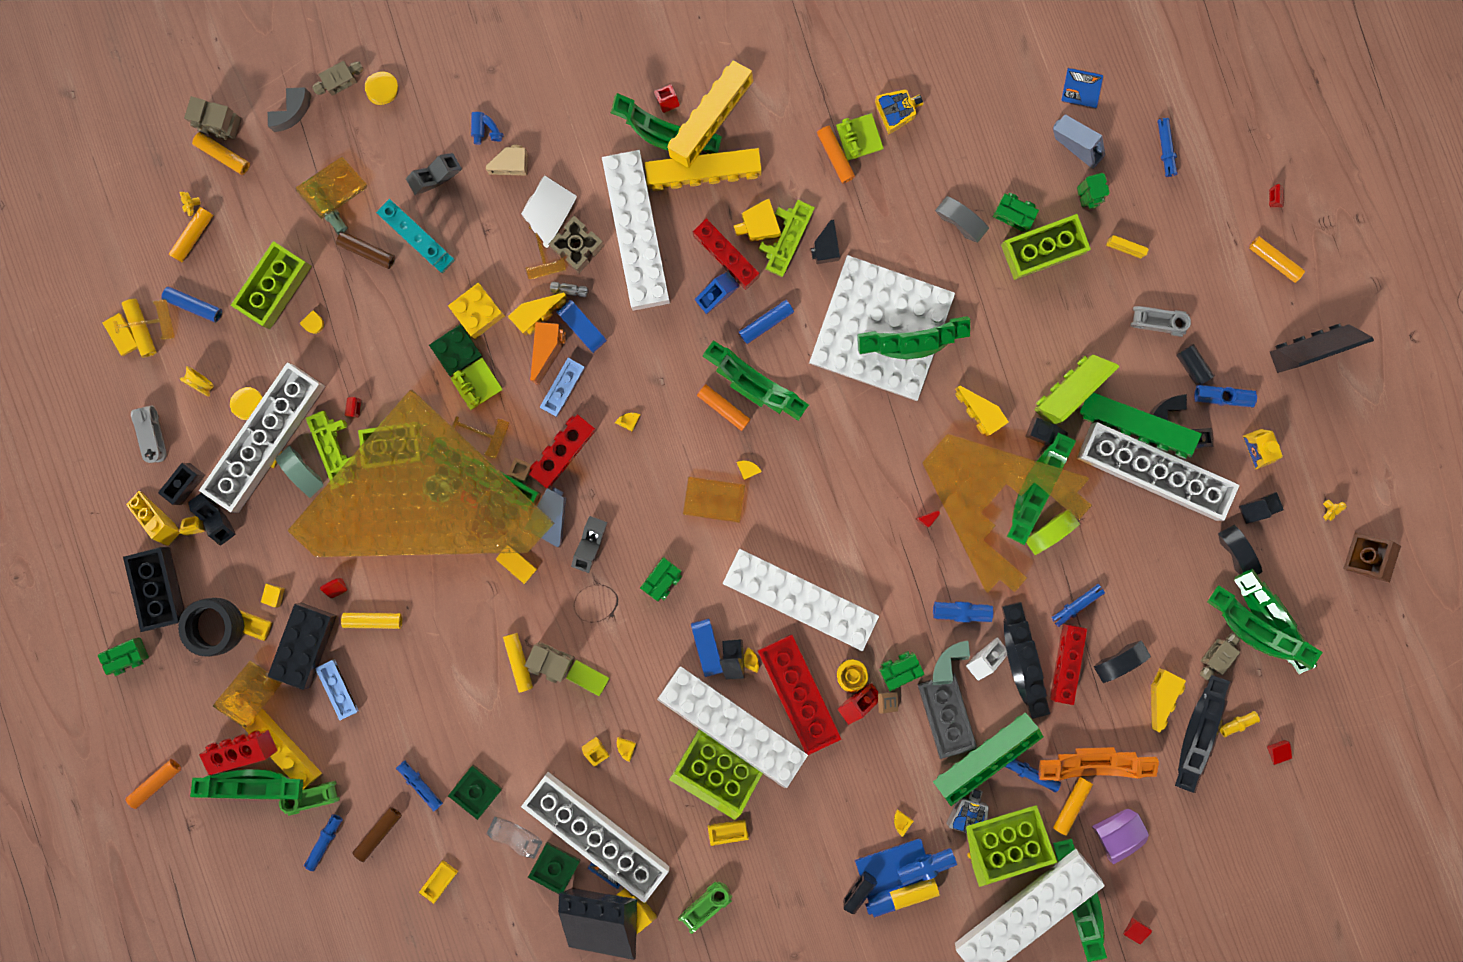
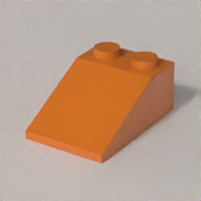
[530,322,566,384]

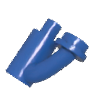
[471,112,504,145]

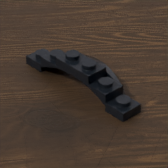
[1001,602,1050,719]
[1175,675,1232,793]

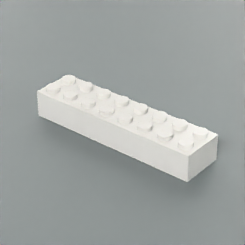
[602,150,670,311]
[199,363,326,513]
[1076,422,1239,521]
[723,549,879,651]
[657,666,808,788]
[521,772,669,903]
[955,849,1105,962]

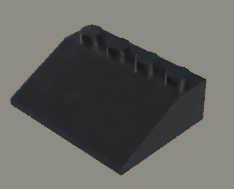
[1270,323,1374,373]
[558,888,637,960]

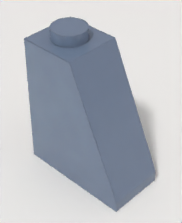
[1053,114,1105,169]
[524,487,566,547]

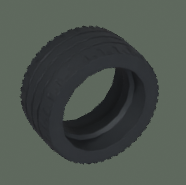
[178,598,244,657]

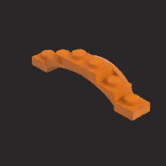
[1038,747,1159,781]

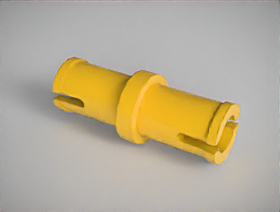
[1220,711,1260,737]

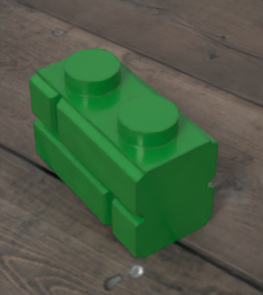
[1077,173,1110,209]
[992,193,1039,233]
[640,557,683,602]
[98,637,149,677]
[879,651,925,691]

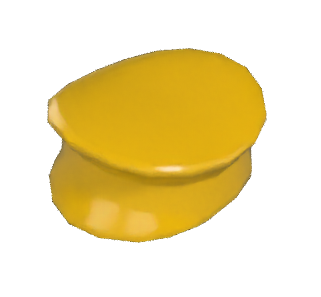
[365,72,398,105]
[179,366,214,397]
[230,387,262,420]
[837,659,868,692]

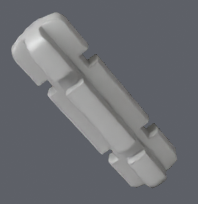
[550,282,588,297]

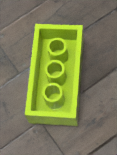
[1001,214,1091,280]
[231,241,312,329]

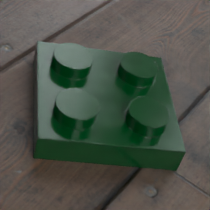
[429,324,482,377]
[448,765,503,820]
[528,842,581,894]

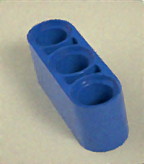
[557,300,607,353]
[691,619,723,677]

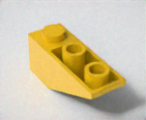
[508,293,568,336]
[955,386,1009,436]
[126,491,180,546]
[1151,668,1186,732]

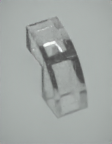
[486,816,543,859]

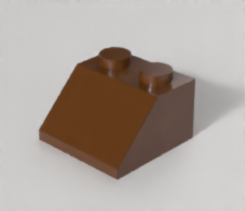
[1344,533,1401,583]

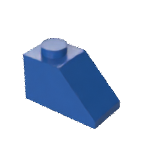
[694,271,740,314]

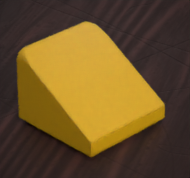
[261,584,285,608]
[581,737,610,767]

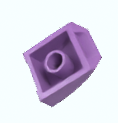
[1092,809,1149,864]

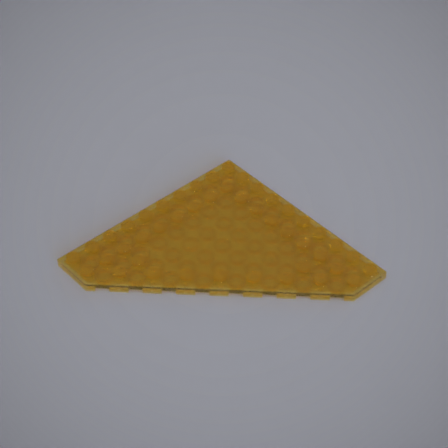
[287,390,555,557]

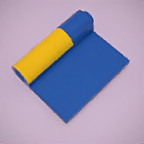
[855,838,940,918]

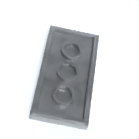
[917,674,977,759]

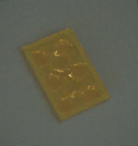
[296,157,367,219]
[683,477,745,523]
[213,661,282,728]

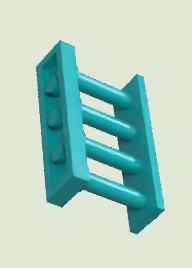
[376,199,455,274]

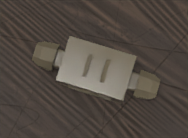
[312,61,364,96]
[1200,633,1240,680]

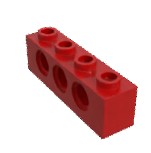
[692,218,760,290]
[529,414,597,489]
[1050,624,1087,705]
[199,730,278,775]

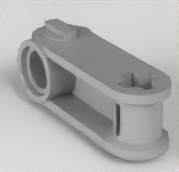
[1130,306,1191,337]
[131,405,167,463]

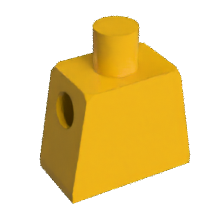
[733,199,781,242]
[617,888,657,935]

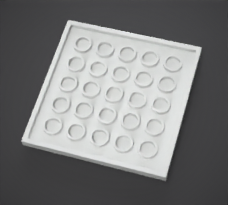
[809,255,955,401]

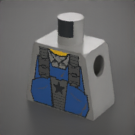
[946,789,988,833]

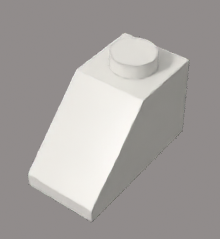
[966,637,1007,681]

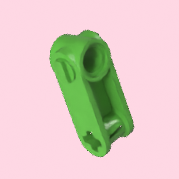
[279,781,340,816]
[678,881,732,934]

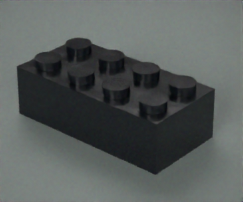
[123,547,185,632]
[267,602,337,690]

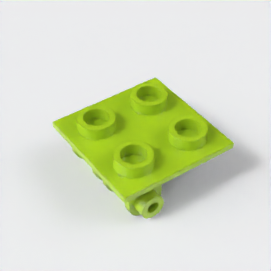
[836,113,884,161]
[450,358,503,410]

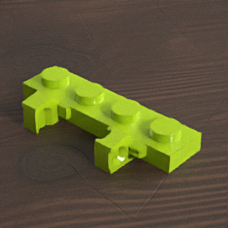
[758,200,815,277]
[306,411,362,489]

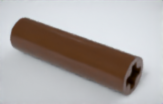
[336,231,395,269]
[352,807,402,862]

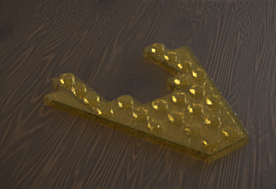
[922,434,1092,593]

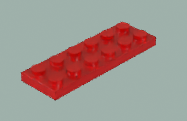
[757,634,842,755]

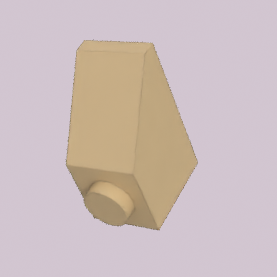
[486,145,528,175]

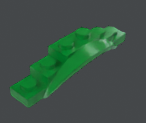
[610,93,722,154]
[857,316,971,359]
[702,340,809,421]
[1007,433,1076,546]
[1234,569,1318,674]
[1207,585,1323,670]
[190,769,304,800]
[1053,839,1107,962]

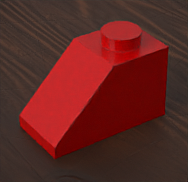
[838,683,879,725]

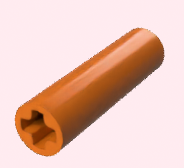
[817,125,856,184]
[697,384,751,431]
[125,759,181,809]

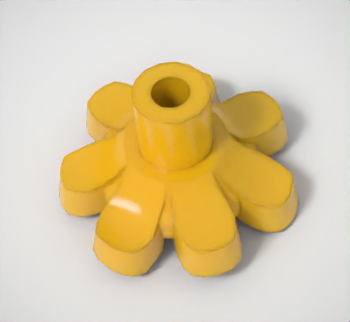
[180,192,201,217]
[1323,500,1347,521]

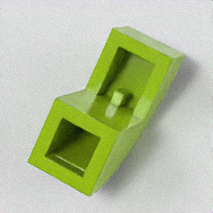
[1026,509,1080,555]

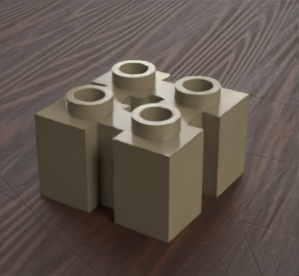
[184,96,241,140]
[548,216,605,274]
[525,641,574,683]

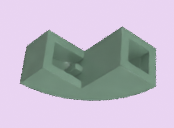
[275,446,324,498]
[932,641,970,685]

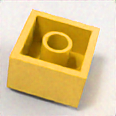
[448,283,505,339]

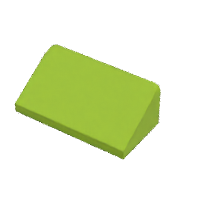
[566,660,610,696]

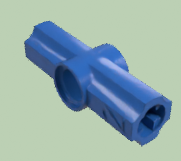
[1194,385,1257,408]
[933,602,993,622]
[897,848,957,886]

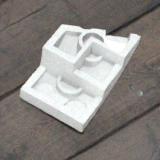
[521,175,577,248]

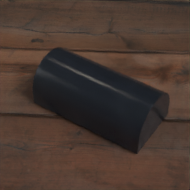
[1176,344,1215,386]
[843,871,877,914]

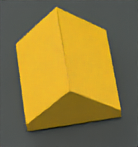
[179,516,205,536]

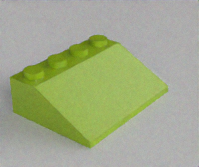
[1034,355,1120,424]
[669,729,763,820]
[966,805,1057,887]

